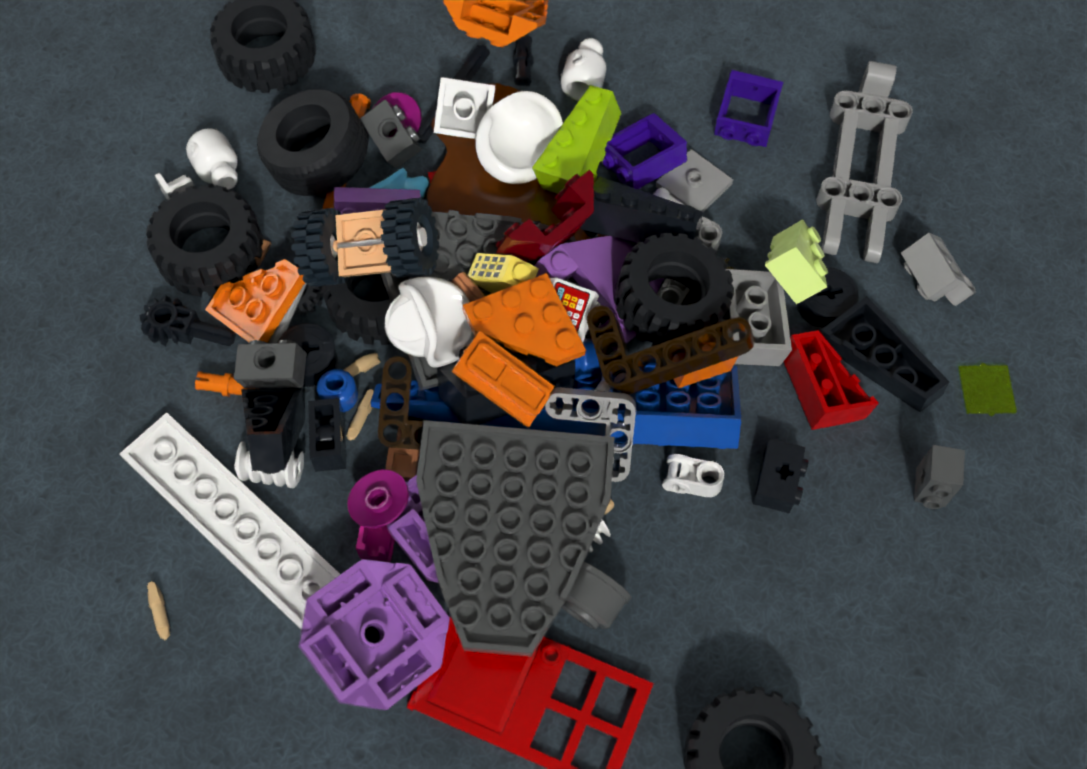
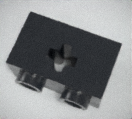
[308,398,346,472]
[753,438,808,513]

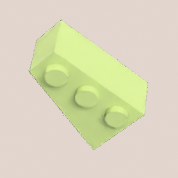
[765,219,828,304]

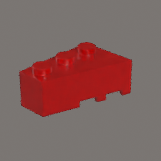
[784,330,879,430]

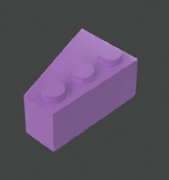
[334,187,421,214]

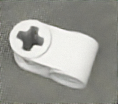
[662,454,724,497]

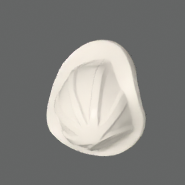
[475,91,563,184]
[385,276,475,367]

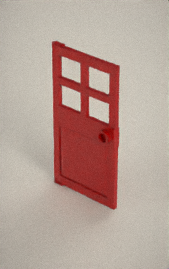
[407,615,654,769]

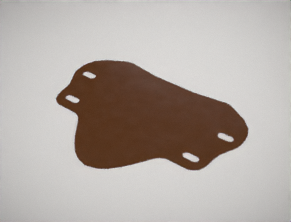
[427,83,608,241]

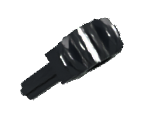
[139,295,236,347]

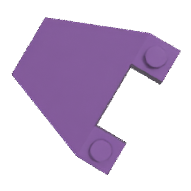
[534,236,664,355]

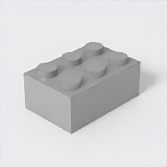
[723,269,792,366]

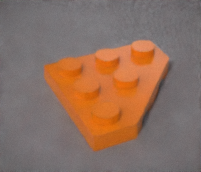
[205,259,305,343]
[462,273,586,366]

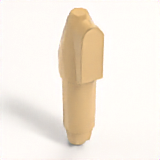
[343,353,381,377]
[346,389,374,440]
[147,582,170,640]

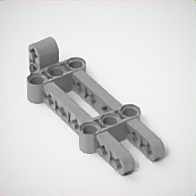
[816,61,913,263]

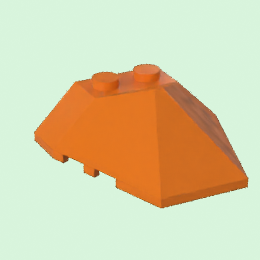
[443,0,548,47]

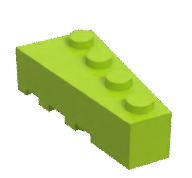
[532,85,621,194]

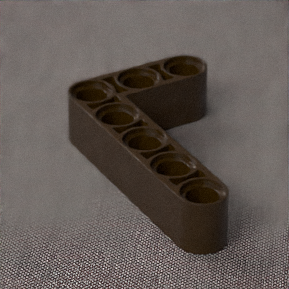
[587,305,755,395]
[378,356,424,450]

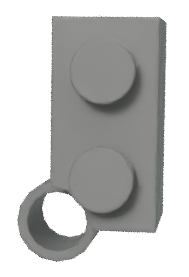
[901,233,976,306]

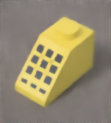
[467,253,539,293]

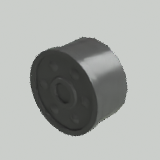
[562,562,631,630]

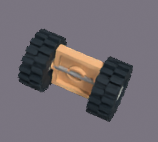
[291,197,439,287]

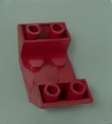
[495,170,594,266]

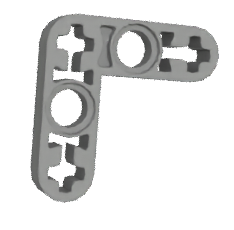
[545,387,636,482]

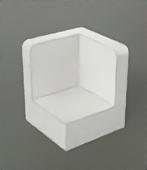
[155,173,195,200]

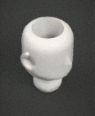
[560,38,606,101]
[186,129,238,190]

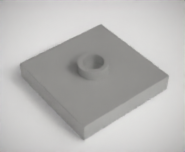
[655,149,733,212]

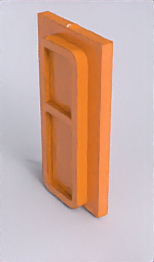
[451,331,555,427]

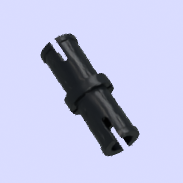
[513,35,534,86]

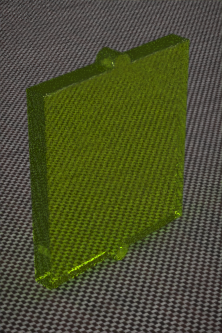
[958,363,1017,416]

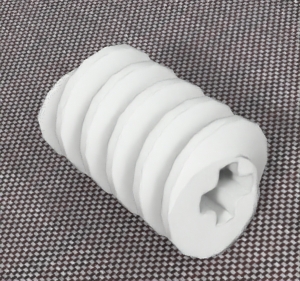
[234,441,304,488]

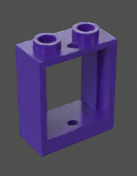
[714,70,783,147]
[602,113,687,189]

